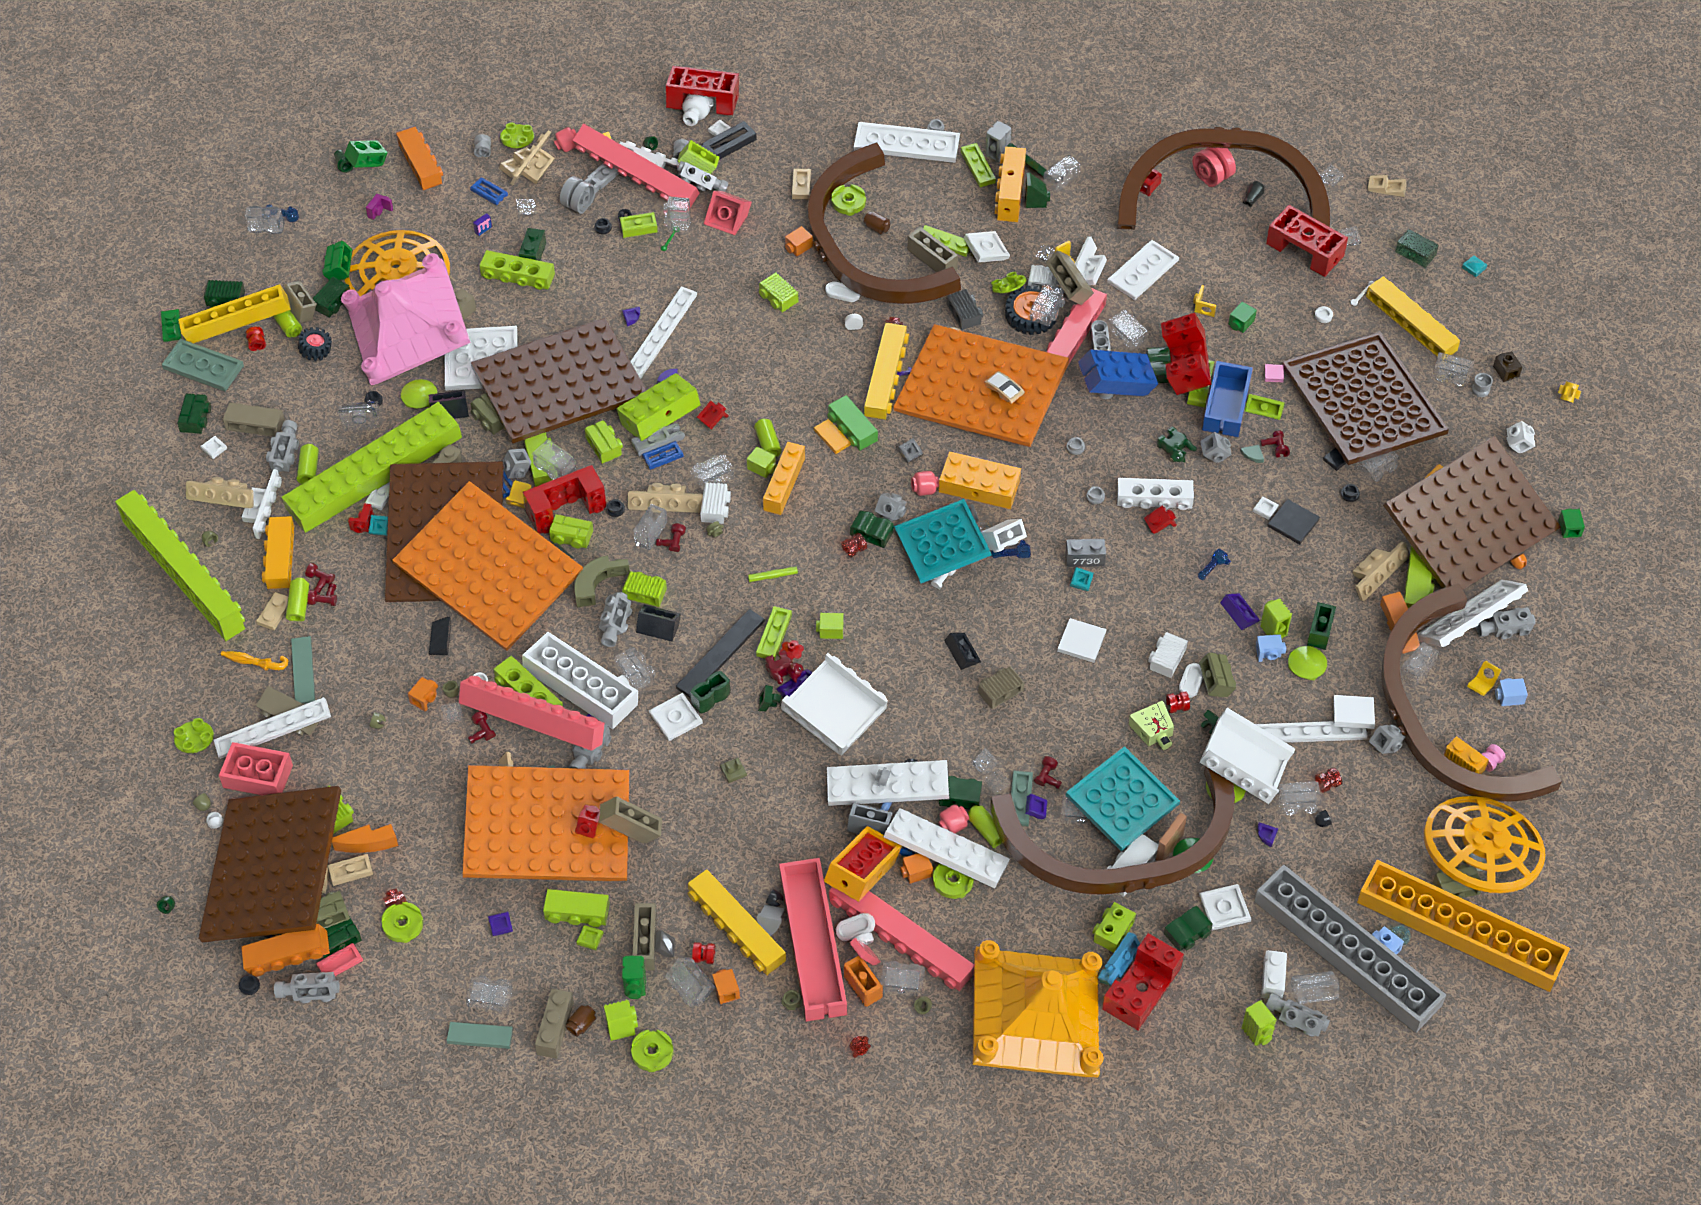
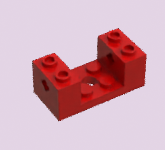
[666,66,739,116]
[1266,205,1348,277]
[1161,313,1211,395]
[523,465,606,534]
[1102,933,1184,1031]

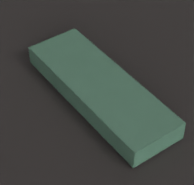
[1011,771,1033,827]
[447,1022,513,1049]

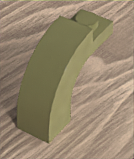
[575,555,630,608]

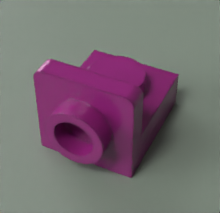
[366,193,393,220]

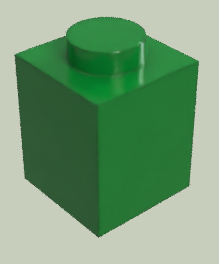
[1228,302,1257,333]
[1558,509,1585,538]

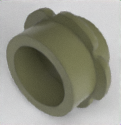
[706,521,724,538]
[782,990,802,1010]

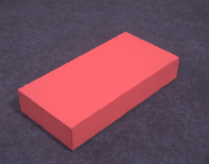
[850,938,881,966]
[316,943,363,976]

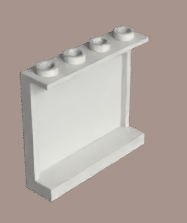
[781,653,888,756]
[1200,708,1295,804]

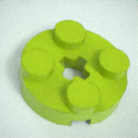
[832,184,866,216]
[933,863,974,899]
[382,902,424,943]
[631,1030,674,1072]

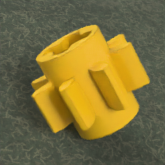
[1558,381,1581,403]

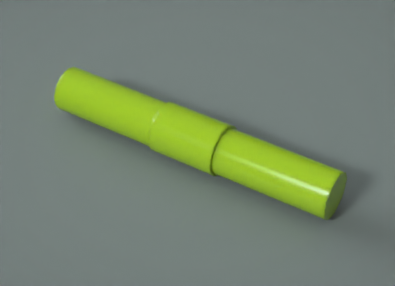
[748,566,798,582]

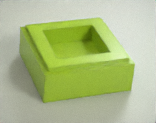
[577,925,604,950]

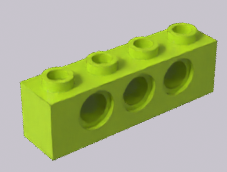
[480,250,555,290]
[493,655,563,706]

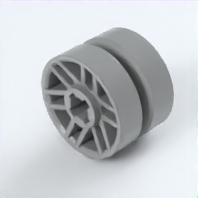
[560,176,596,214]

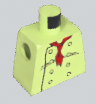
[1129,701,1174,750]

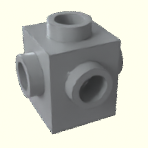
[1200,432,1232,463]
[503,448,531,479]
[874,493,907,522]
[1369,725,1405,754]

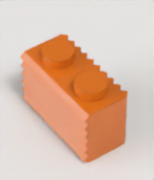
[844,955,883,1007]

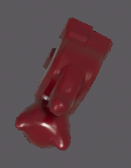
[765,650,804,684]

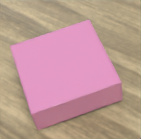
[1265,364,1284,383]

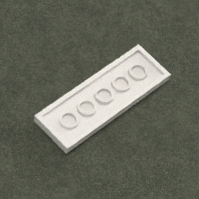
[854,122,960,163]
[1417,579,1528,647]
[827,760,949,806]
[884,808,1010,888]

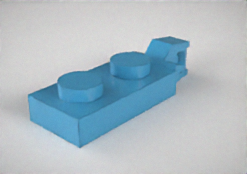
[1098,932,1140,986]

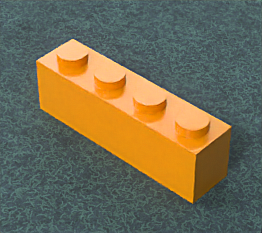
[763,442,805,515]
[262,516,295,589]

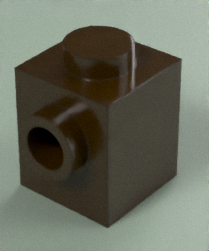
[1493,351,1522,382]

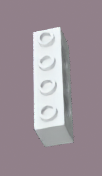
[1117,478,1194,510]

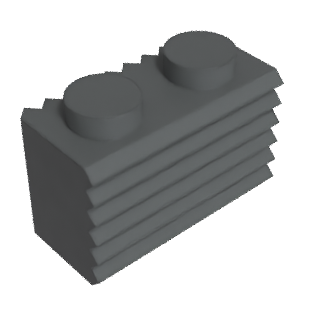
[947,289,983,330]
[847,802,892,835]

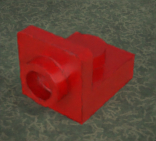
[697,401,729,430]
[348,503,374,533]

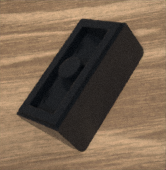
[429,617,452,655]
[944,633,981,670]

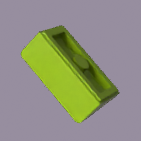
[620,212,658,238]
[1244,394,1285,420]

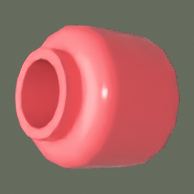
[554,127,577,152]
[911,471,939,496]
[938,805,969,834]

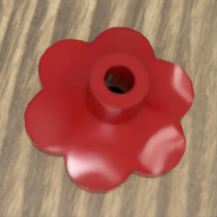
[780,640,804,660]

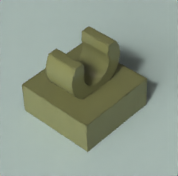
[720,758,747,783]

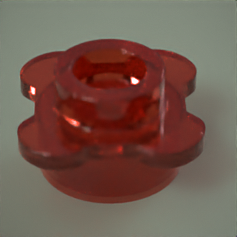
[849,1036,871,1058]

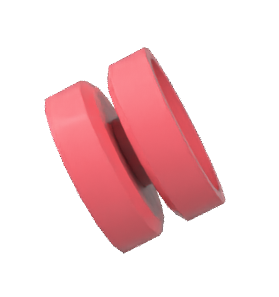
[1192,147,1236,187]

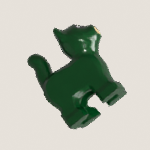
[1157,426,1197,463]

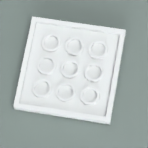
[445,326,518,391]

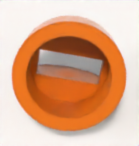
[1510,553,1527,569]

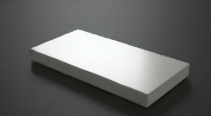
[1107,240,1179,300]

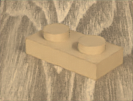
[792,169,811,200]
[256,592,288,630]
[328,854,373,886]

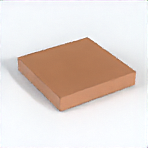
[1156,813,1187,861]

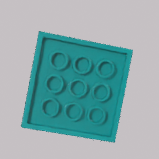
[894,499,991,584]
[1065,746,1180,851]

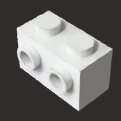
[981,519,1027,552]

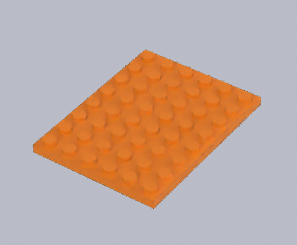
[893,324,1069,447]
[392,481,583,651]
[463,765,629,881]

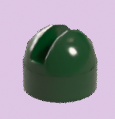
[643,136,658,150]
[157,896,175,914]

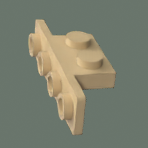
[510,130,555,185]
[186,477,254,508]
[628,483,703,513]
[1353,542,1410,601]

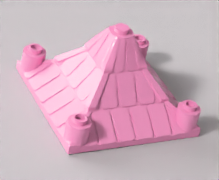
[341,253,471,385]

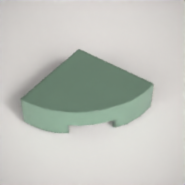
[1241,445,1264,463]

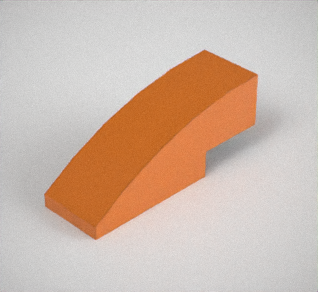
[1380,592,1421,654]
[332,824,399,853]

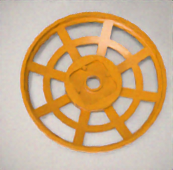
[344,230,450,296]
[1424,796,1545,893]

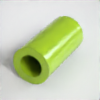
[272,310,302,338]
[754,419,782,457]
[297,444,319,484]
[286,578,309,621]
[968,805,1002,848]

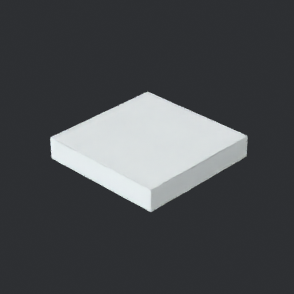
[964,231,1010,263]
[1057,618,1107,663]
[649,693,703,741]
[1333,695,1375,729]
[1199,884,1251,930]

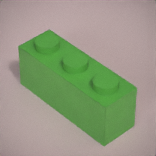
[827,395,878,451]

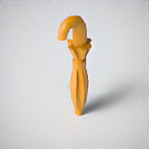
[221,651,289,671]

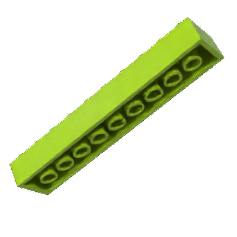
[282,402,462,533]
[115,490,245,641]

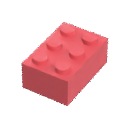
[219,742,293,795]

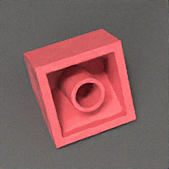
[704,191,752,235]

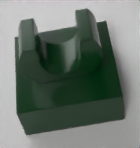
[758,685,781,712]
[1201,710,1219,734]

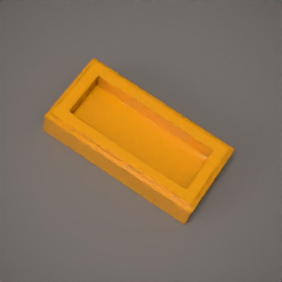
[814,419,851,454]

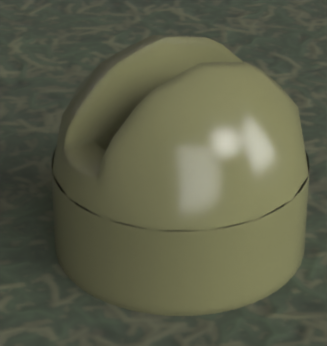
[201,530,219,547]
[442,681,459,698]
[370,712,386,729]
[193,793,211,811]
[914,996,932,1014]

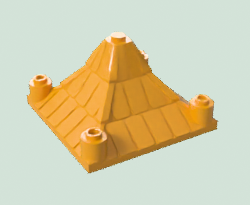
[973,940,1103,1078]

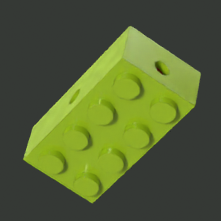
[617,373,701,441]

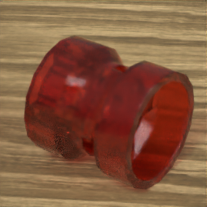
[841,533,867,558]
[1315,767,1343,793]

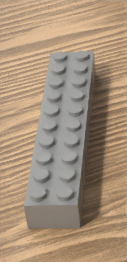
[1254,865,1446,1033]

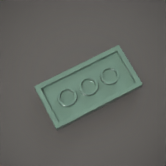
[162,339,244,392]

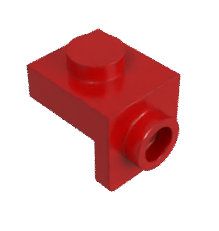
[1144,505,1177,534]
[575,805,600,839]

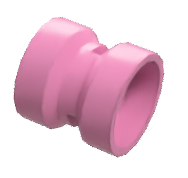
[1481,744,1505,772]

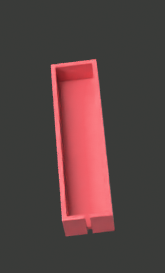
[779,858,847,1022]

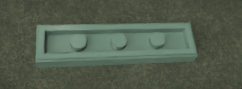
[291,636,315,705]

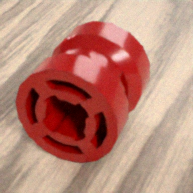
[245,326,266,351]
[1166,691,1190,713]
[692,942,715,964]

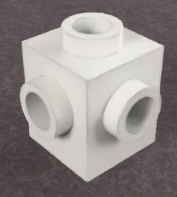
[1507,421,1535,453]

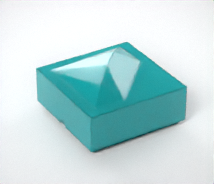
[1462,255,1487,278]
[369,515,388,536]
[1070,567,1094,591]

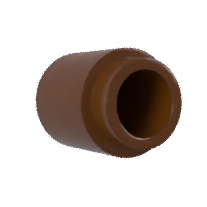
[863,211,890,235]
[565,1005,596,1037]

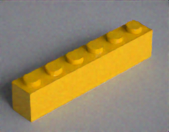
[1366,276,1460,361]
[178,284,291,343]
[864,323,909,420]
[688,869,786,975]

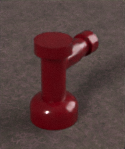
[1260,430,1290,458]
[656,523,686,552]
[305,563,335,594]
[307,583,337,606]
[468,711,496,744]
[1034,756,1062,789]

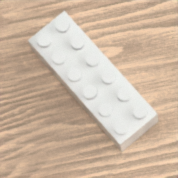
[522,632,638,729]

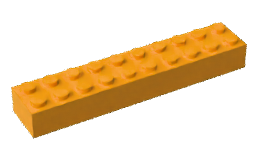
[1357,860,1570,992]

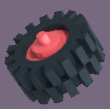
[298,327,332,361]

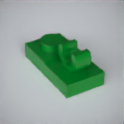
[161,309,182,342]

